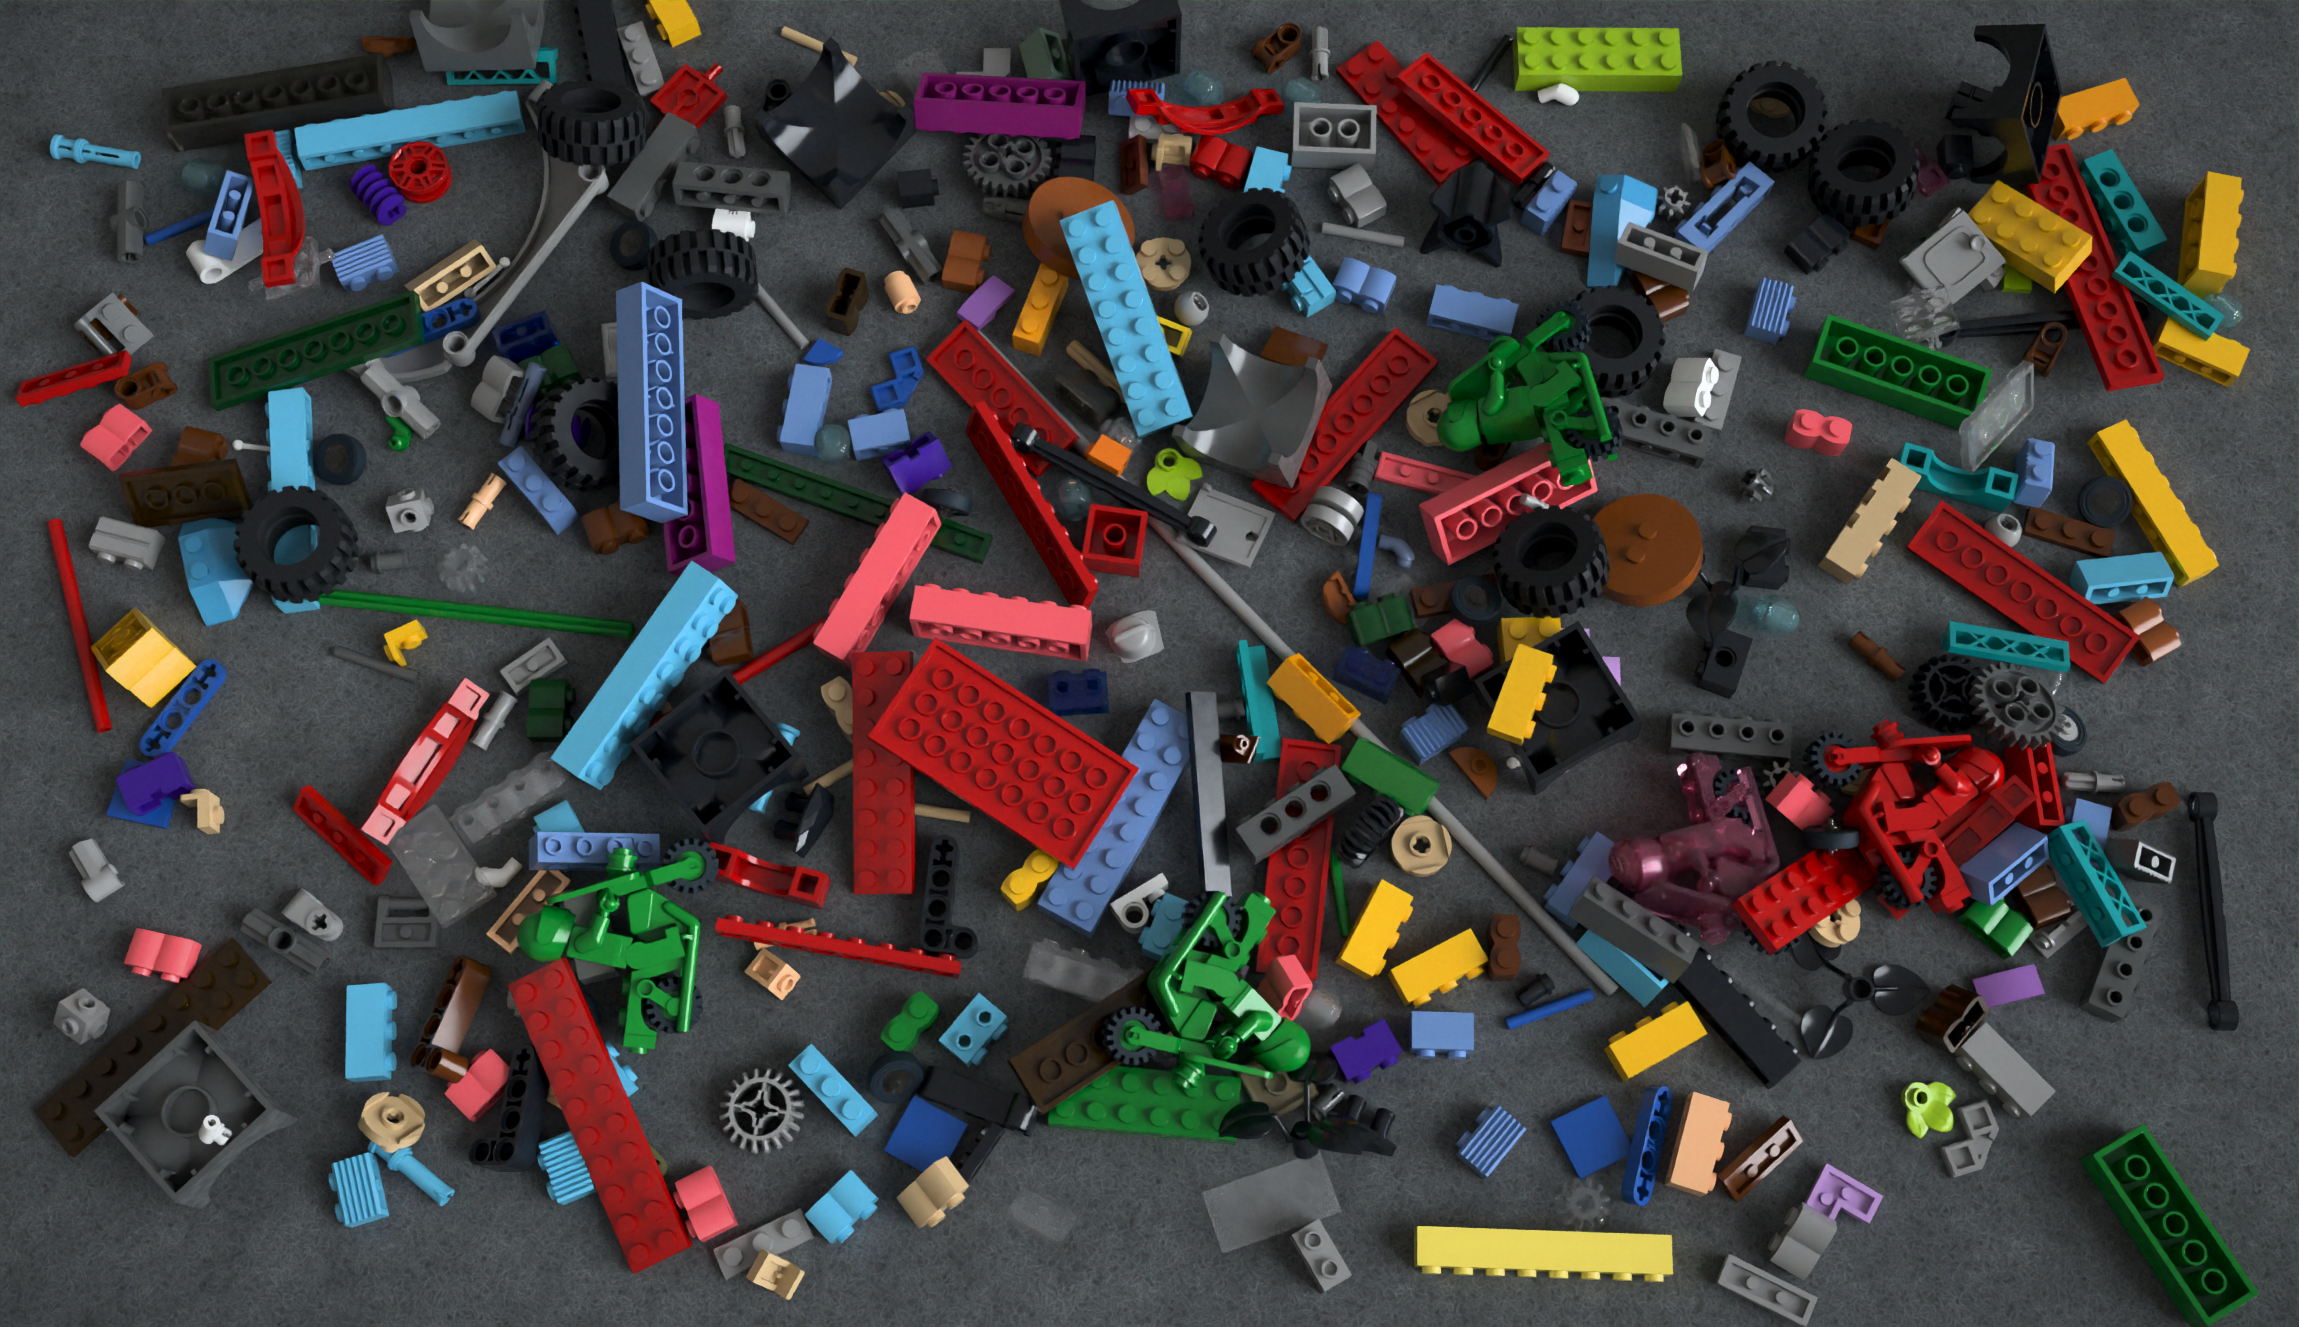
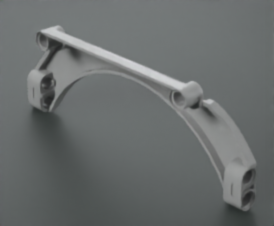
[344,80,609,383]

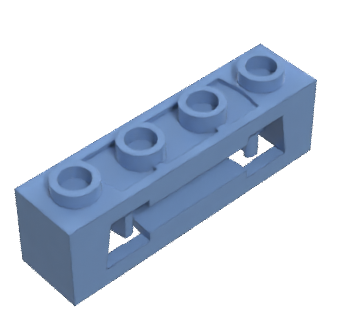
[1674,161,1775,253]
[529,832,660,871]

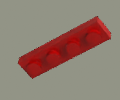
[15,350,132,407]
[292,785,393,887]

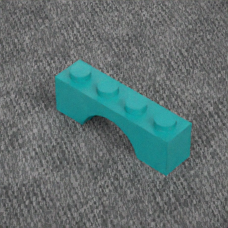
[1894,442,2019,513]

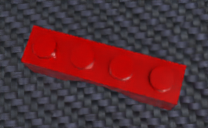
[709,842,831,910]

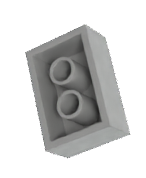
[1291,102,1377,171]

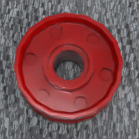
[388,141,453,204]

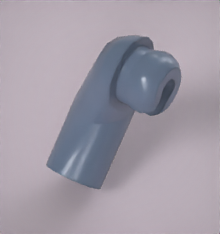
[1377,534,1415,568]

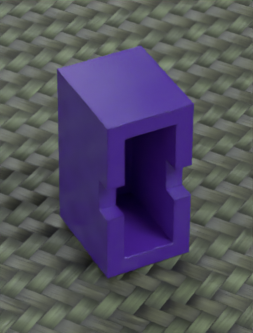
[880,431,952,495]
[116,751,196,817]
[1328,1018,1402,1085]

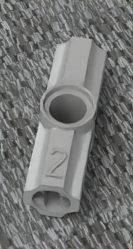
[360,363,441,440]

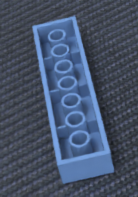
[616,281,688,523]
[1037,699,1190,939]

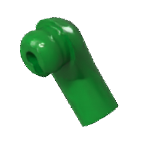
[385,415,412,452]

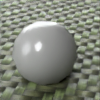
[1174,291,1209,327]
[1984,513,2022,547]

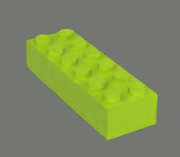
[1512,27,1682,92]

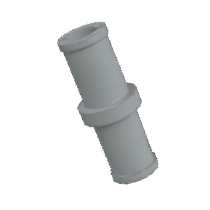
[469,690,518,751]

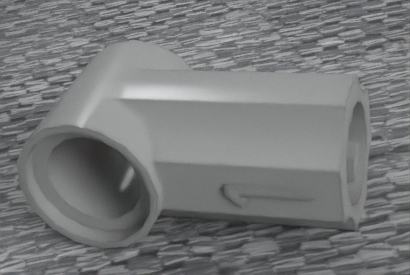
[69,838,125,903]

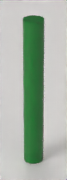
[1329,847,1352,938]

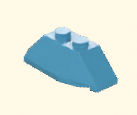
[178,518,254,627]

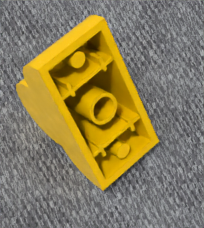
[90,607,197,708]

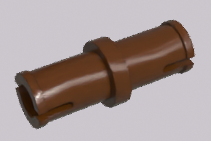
[1848,630,1906,683]

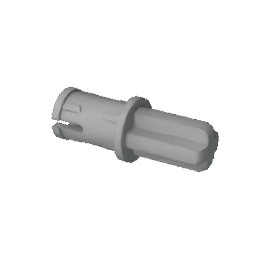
[1309,26,1331,81]
[723,105,746,159]
[2061,771,2125,794]

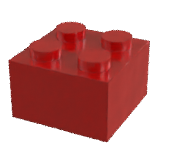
[1082,503,1148,578]

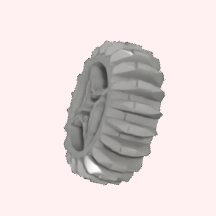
[719,1068,805,1154]

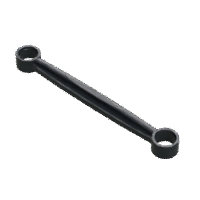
[1926,298,2151,347]
[1009,423,1217,547]
[2187,792,2239,1031]

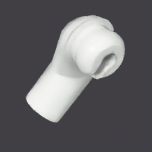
[1538,83,1579,106]
[476,857,523,888]
[199,1115,232,1146]

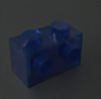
[491,310,561,364]
[1333,645,1401,705]
[1047,668,1109,717]

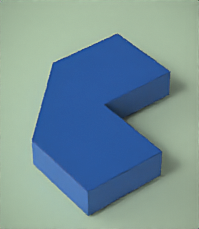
[870,345,924,414]

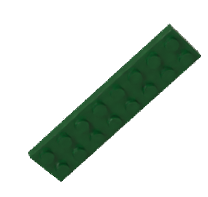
[208,290,425,411]

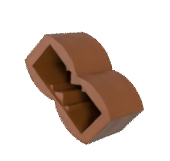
[942,230,992,294]
[2113,596,2181,667]

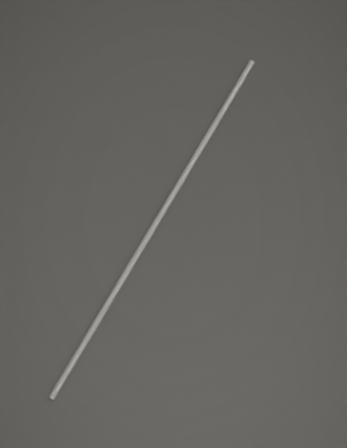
[978,330,1620,997]

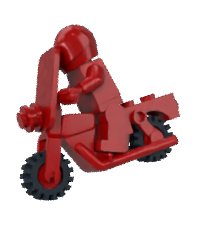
[1802,719,2005,914]

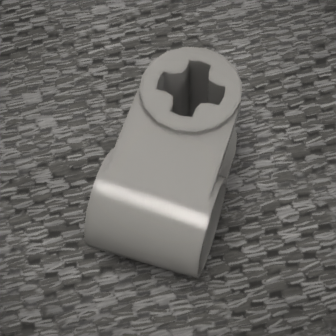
[281,888,343,941]

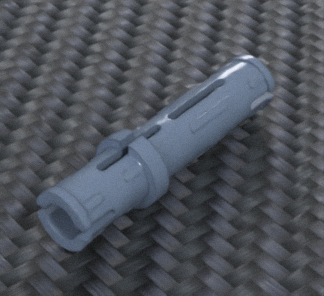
[498,362,547,448]

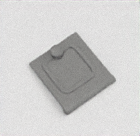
[1899,209,2006,313]
[1175,483,1276,570]

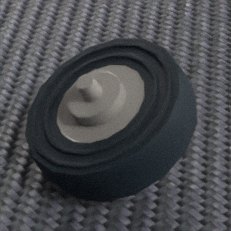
[2051,704,2088,757]

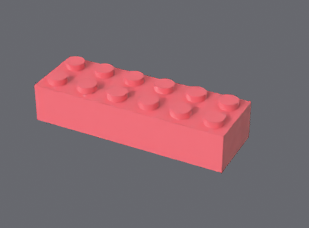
[1419,442,1598,566]
[813,493,942,671]
[909,584,1092,662]

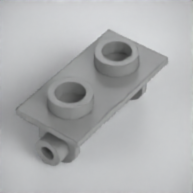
[2028,900,2088,959]

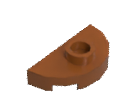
[361,36,416,57]
[1322,570,1357,625]
[1448,747,1498,800]

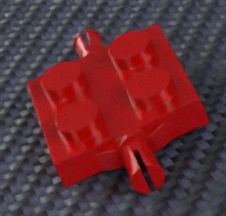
[649,62,728,130]

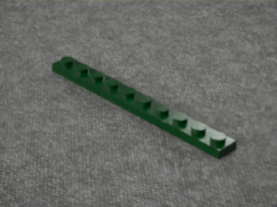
[724,443,993,564]

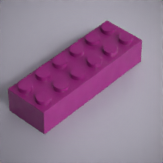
[914,72,1086,140]
[663,394,736,576]

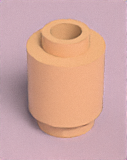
[884,271,921,314]

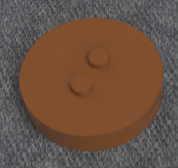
[1022,177,1135,280]
[1592,494,1703,607]

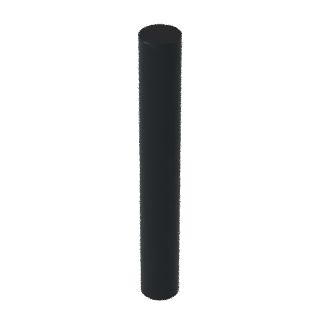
[1468,35,1513,92]

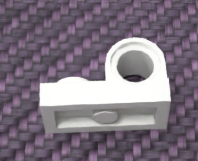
[1110,873,1169,934]

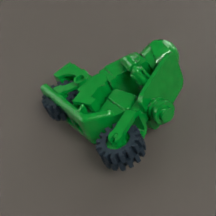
[1436,301,1624,487]
[517,838,719,1054]
[1101,890,1311,1090]

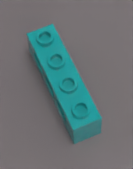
[2078,149,2168,258]

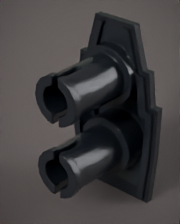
[773,783,834,859]
[1327,1095,1397,1156]

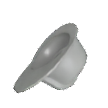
[1105,610,1164,663]

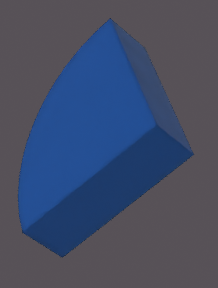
[804,338,844,366]

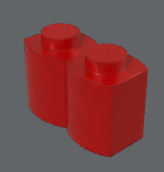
[1189,135,1253,189]

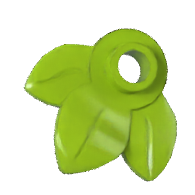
[1147,448,1203,501]
[1901,1082,1956,1138]

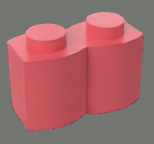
[79,403,152,472]
[1784,409,1853,456]
[1430,618,1494,681]
[1765,772,1835,831]
[124,928,202,984]
[1256,954,1313,1021]
[444,1049,510,1123]
[673,1165,738,1242]

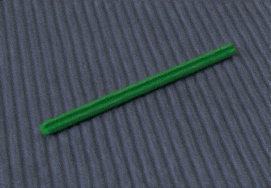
[317,589,634,639]

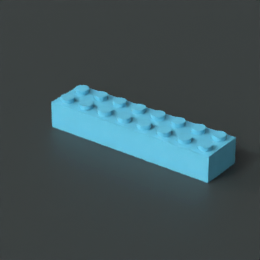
[1059,200,1194,438]
[551,560,738,790]

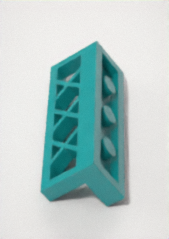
[446,46,559,85]
[2111,251,2225,341]
[1941,621,2070,673]
[1235,640,1281,763]
[2047,819,2147,948]

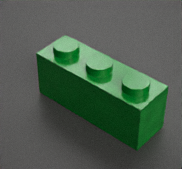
[1341,737,1441,816]

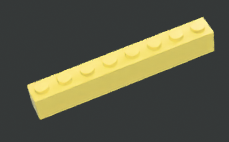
[1414,1226,1673,1282]

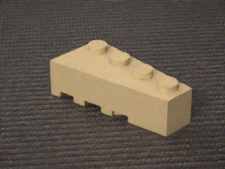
[1818,458,1922,585]

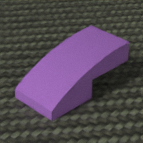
[956,275,1015,331]
[1973,964,2045,1009]

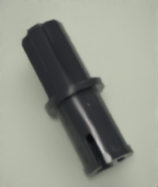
[1512,162,1556,210]

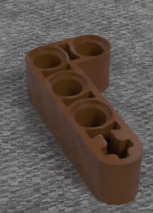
[410,955,492,1083]

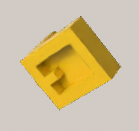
[383,619,428,667]

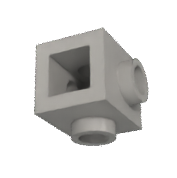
[385,488,434,533]
[53,988,111,1045]

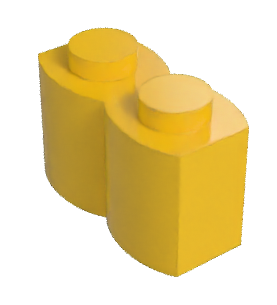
[1001,849,1059,911]

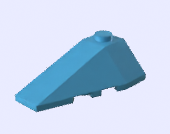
[1587,175,1658,289]

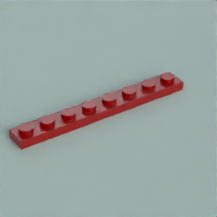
[715,915,962,979]

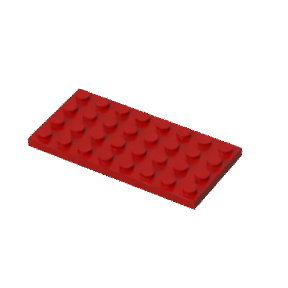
[868,637,1139,871]

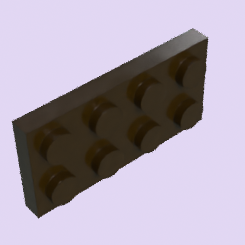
[118,459,253,528]

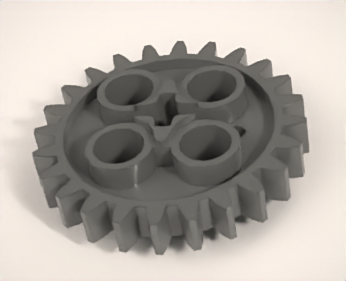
[963,133,1052,198]
[1968,662,2066,750]

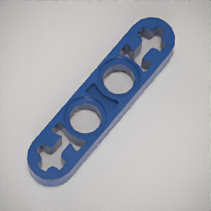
[383,298,481,358]
[1353,492,1382,599]
[139,659,226,759]
[1621,1085,1673,1206]

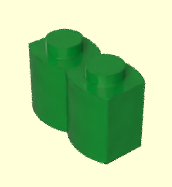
[1956,897,2034,960]
[880,991,940,1053]

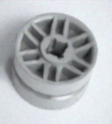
[1300,486,1364,546]

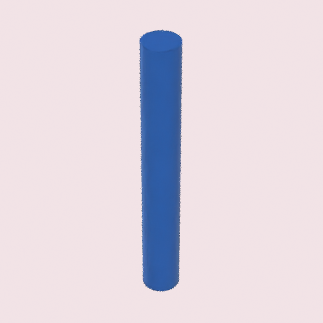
[144,208,215,246]
[1504,988,1594,1030]

